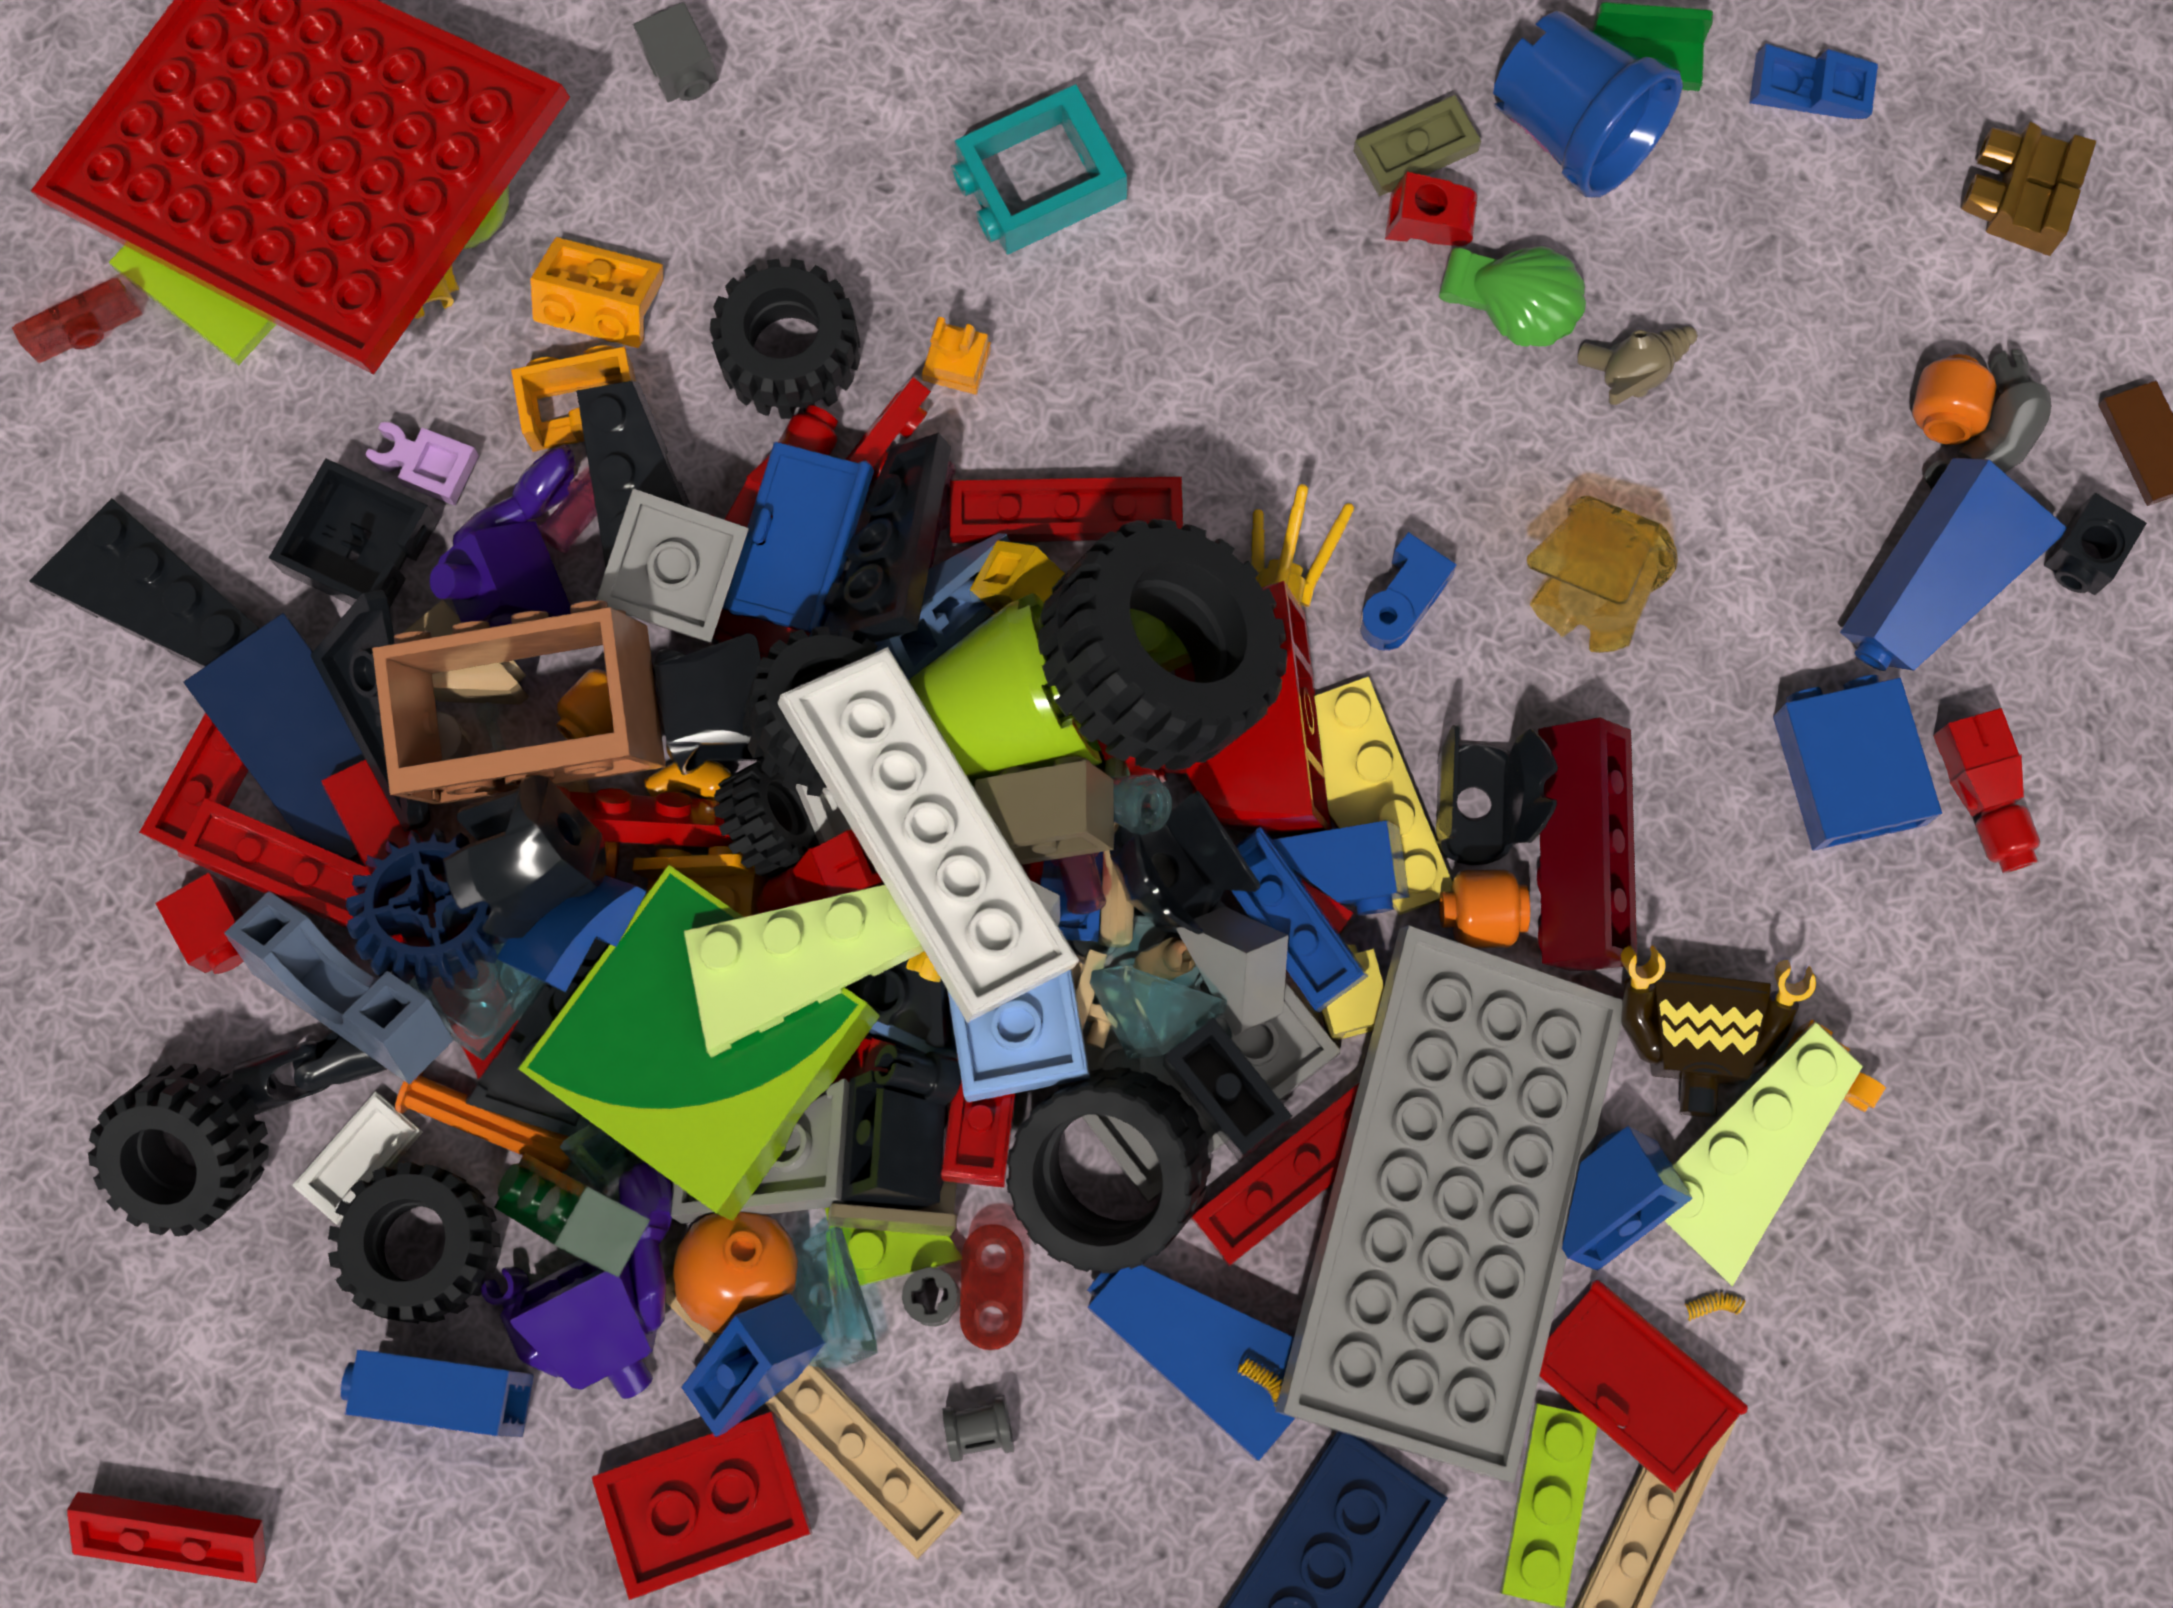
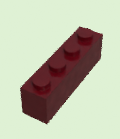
[1537,717,1638,971]

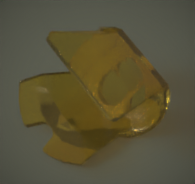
[1527,496,1678,653]

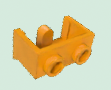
[511,345,636,452]

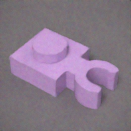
[365,422,479,506]

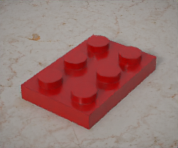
[591,1412,813,1600]

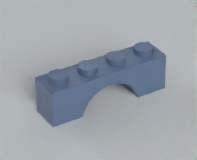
[224,891,454,1084]

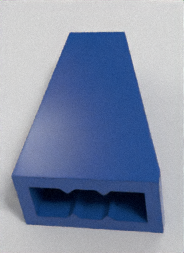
[1840,458,2067,671]
[1087,1265,1295,1461]

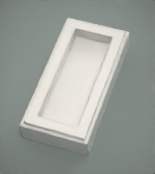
[292,1092,423,1226]

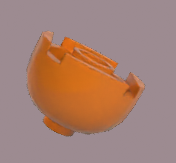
[673,1212,798,1334]

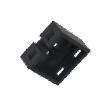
[269,458,439,609]

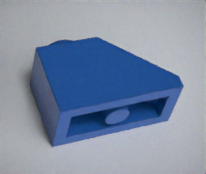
[1273,820,1409,915]
[1562,1126,1693,1271]
[681,1294,825,1437]

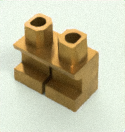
[1961,122,2097,256]

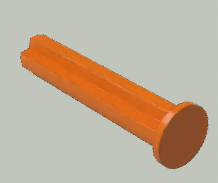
[395,1071,577,1171]

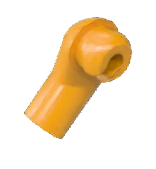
[644,761,731,800]

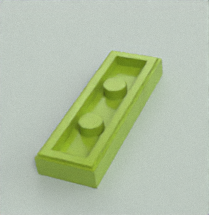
[109,245,276,366]

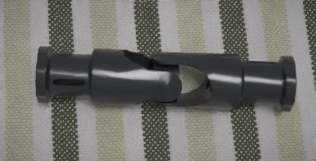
[220,1032,387,1116]

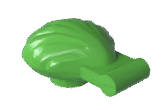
[1439,246,1586,347]

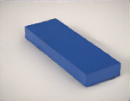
[1231,827,1368,1012]

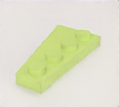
[684,885,924,1057]
[1664,1021,1863,1286]

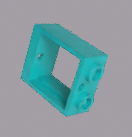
[951,84,1127,255]

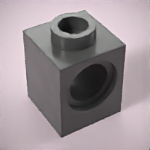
[633,2,718,103]

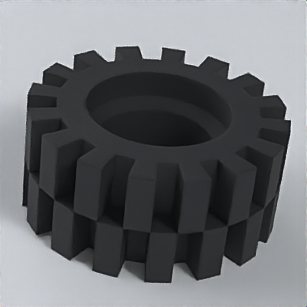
[714,758,820,877]

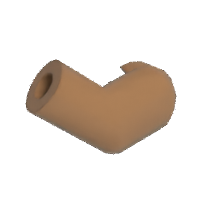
[1124,937,1196,1016]

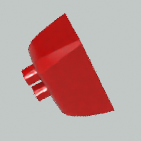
[1160,581,1332,837]

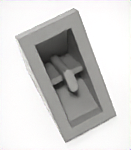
[1176,907,1288,1036]

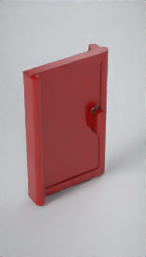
[1539,1279,1748,1493]

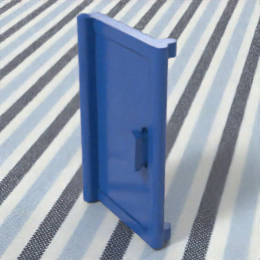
[722,442,874,633]

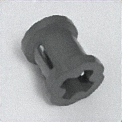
[902,1267,961,1327]
[942,1395,1015,1462]

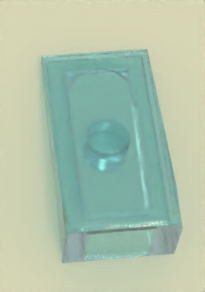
[794,1227,878,1369]

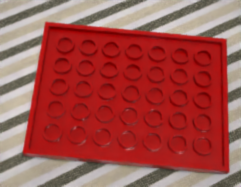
[30,0,570,375]

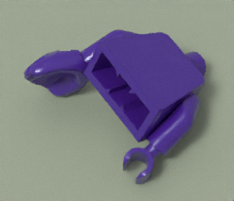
[430,445,596,628]
[481,1162,673,1399]

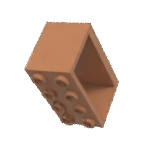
[372,601,666,805]

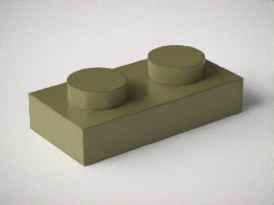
[1353,95,1481,197]

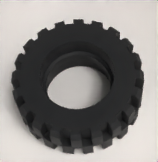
[1038,519,1287,770]

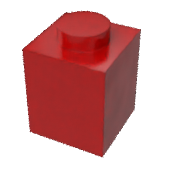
[155,872,244,974]

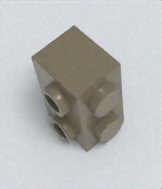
[975,756,1114,865]

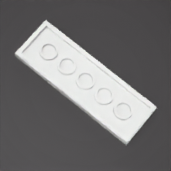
[777,647,1079,1023]

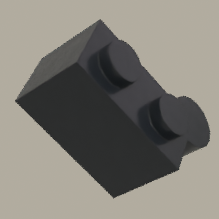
[841,1045,961,1211]

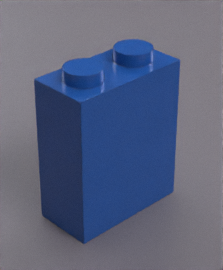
[1773,675,1942,851]
[341,1349,534,1437]

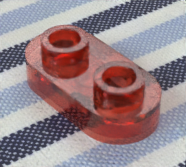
[960,1224,1025,1351]

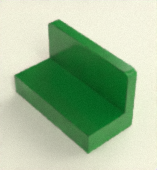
[1592,2,1713,91]

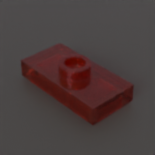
[12,277,143,364]

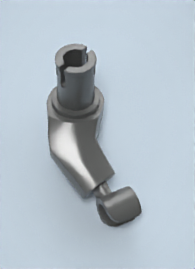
[1924,349,2052,490]

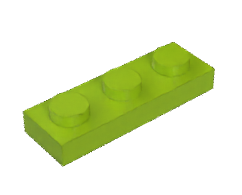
[1500,1404,1597,1608]

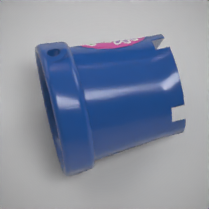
[1493,11,1683,198]

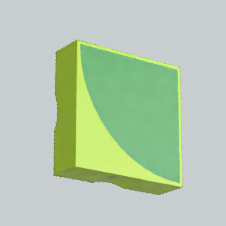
[518,865,880,1221]

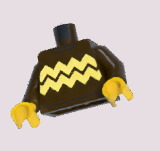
[1621,945,1816,1117]

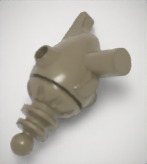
[1578,326,1698,405]

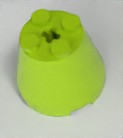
[908,593,1102,787]

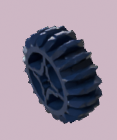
[346,827,509,993]

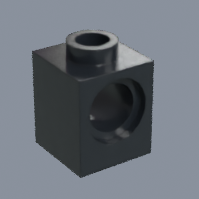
[2044,493,2147,595]

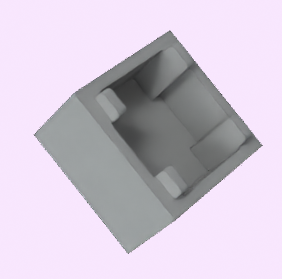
[596,489,749,643]

